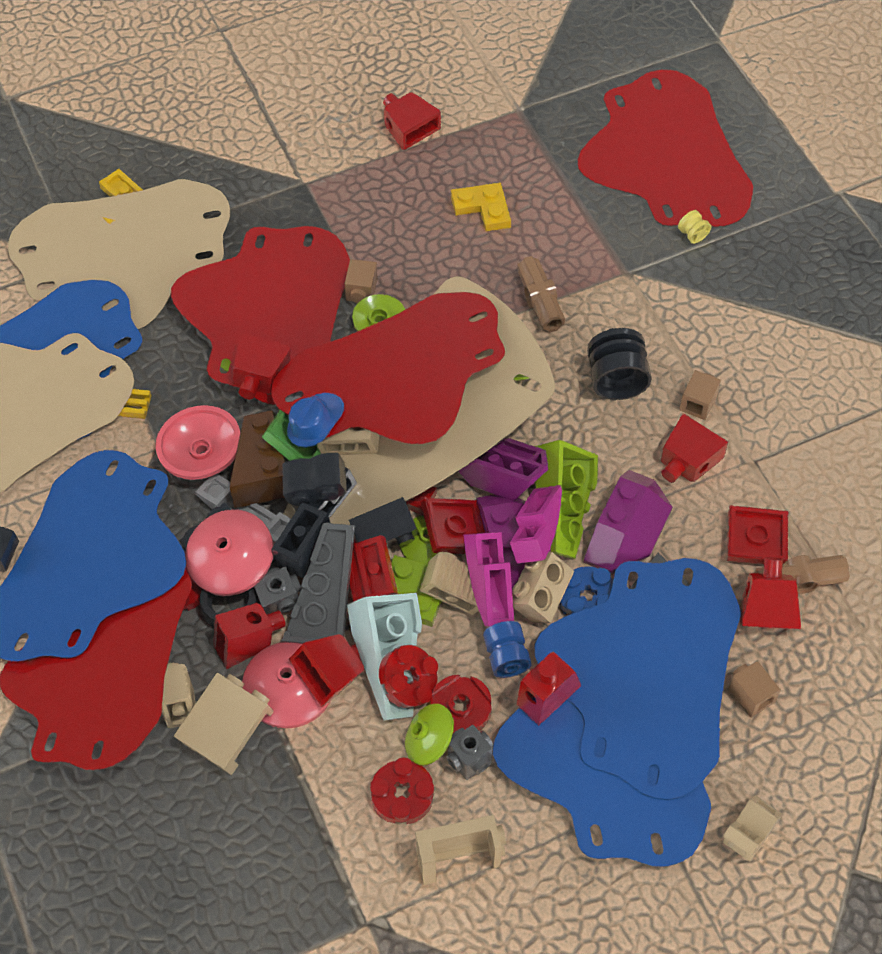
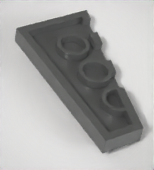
[282,523,355,643]

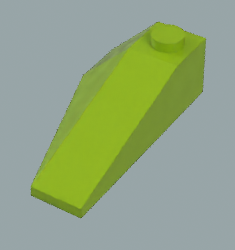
[535,440,598,559]

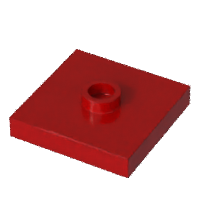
[421,498,485,554]
[727,505,788,565]

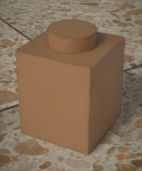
[345,259,378,303]
[680,370,721,420]
[728,661,781,717]

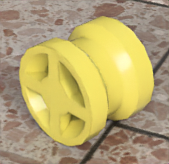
[678,210,711,244]

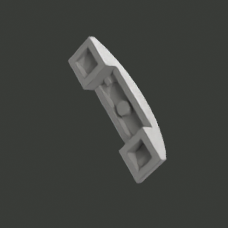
[195,474,291,544]

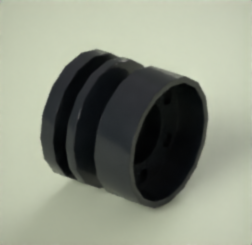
[587,328,652,400]

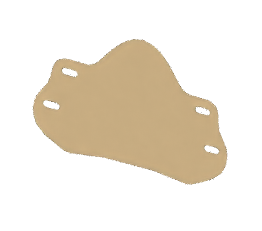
[8,179,230,329]
[0,333,134,494]

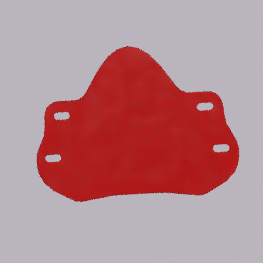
[578,70,754,227]
[171,226,350,405]
[271,292,505,444]
[0,567,192,770]

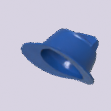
[287,393,344,448]

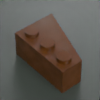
[230,410,285,508]

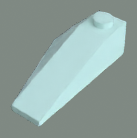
[347,593,422,721]

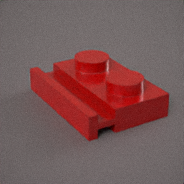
[350,535,398,602]

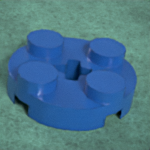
[559,566,613,615]

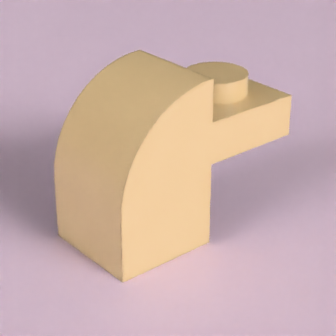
[722,795,783,862]

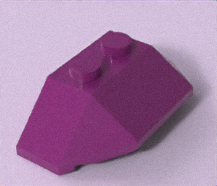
[458,437,548,501]
[583,470,673,574]
[476,494,551,592]

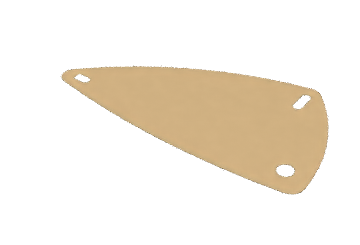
[283,276,555,525]

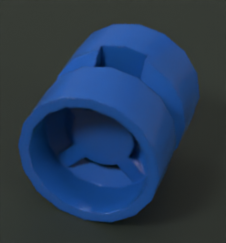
[483,621,532,678]

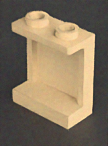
[174,673,274,775]
[415,815,506,885]

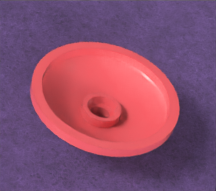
[156,405,241,480]
[185,510,274,596]
[242,642,331,728]

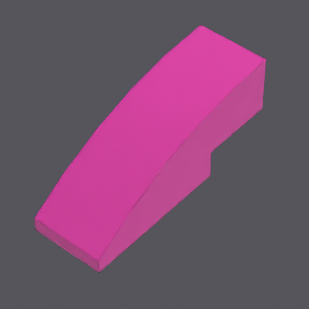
[510,485,562,564]
[464,532,514,626]

